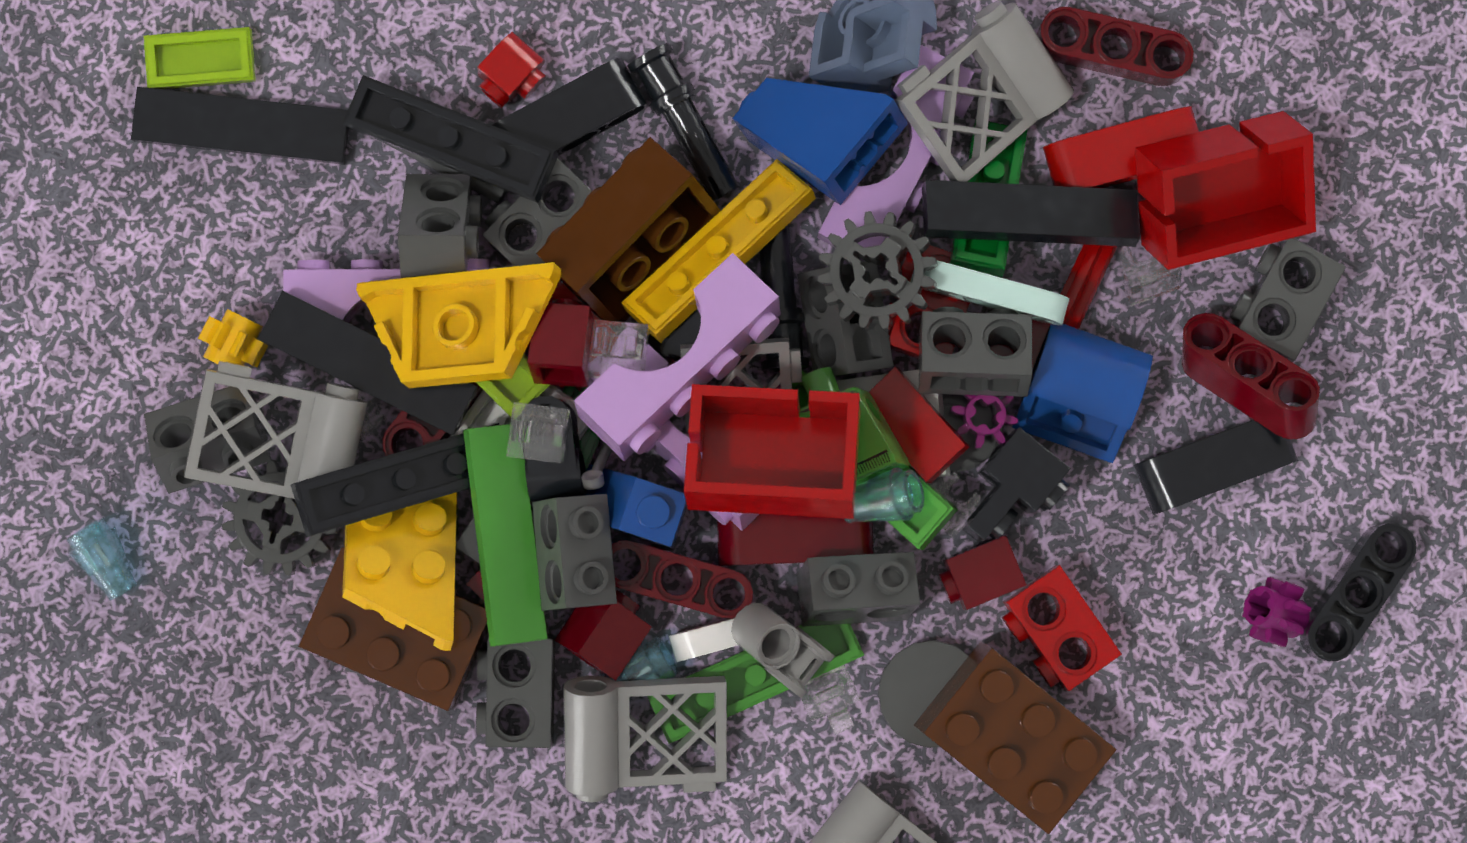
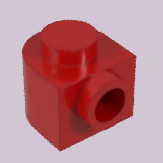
[477,32,546,108]

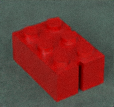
[1135,111,1316,270]
[684,384,861,519]

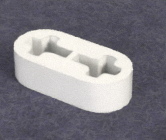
[669,618,738,662]

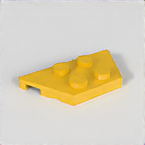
[356,262,561,388]
[342,492,457,651]

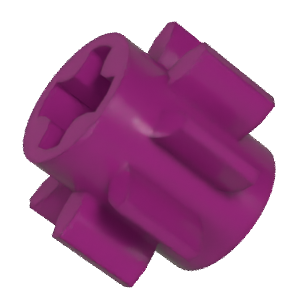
[950,395,1018,449]
[1242,577,1311,647]

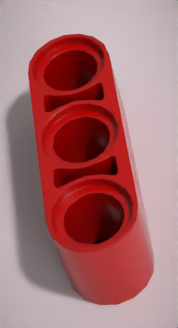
[1043,106,1199,188]

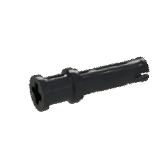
[627,43,740,201]
[759,223,810,372]

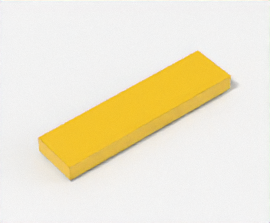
[621,159,816,343]

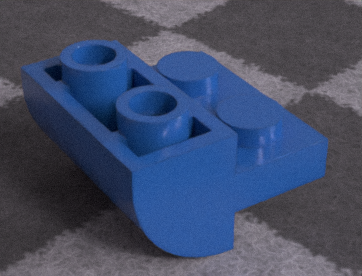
[1012,324,1153,463]

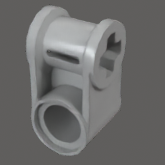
[731,603,835,698]

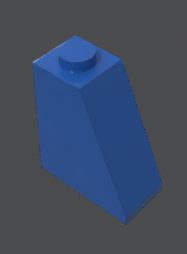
[732,78,909,205]
[587,464,687,548]

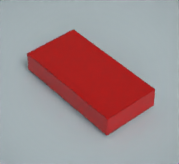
[869,367,970,484]

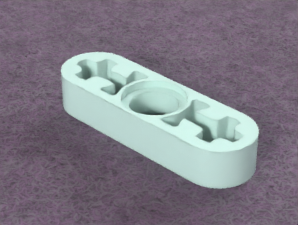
[911,260,1069,325]

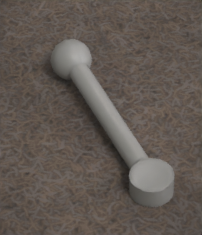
[581,442,612,490]

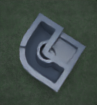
[809,0,937,93]

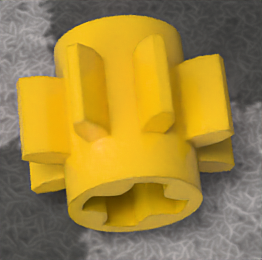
[198,309,268,367]

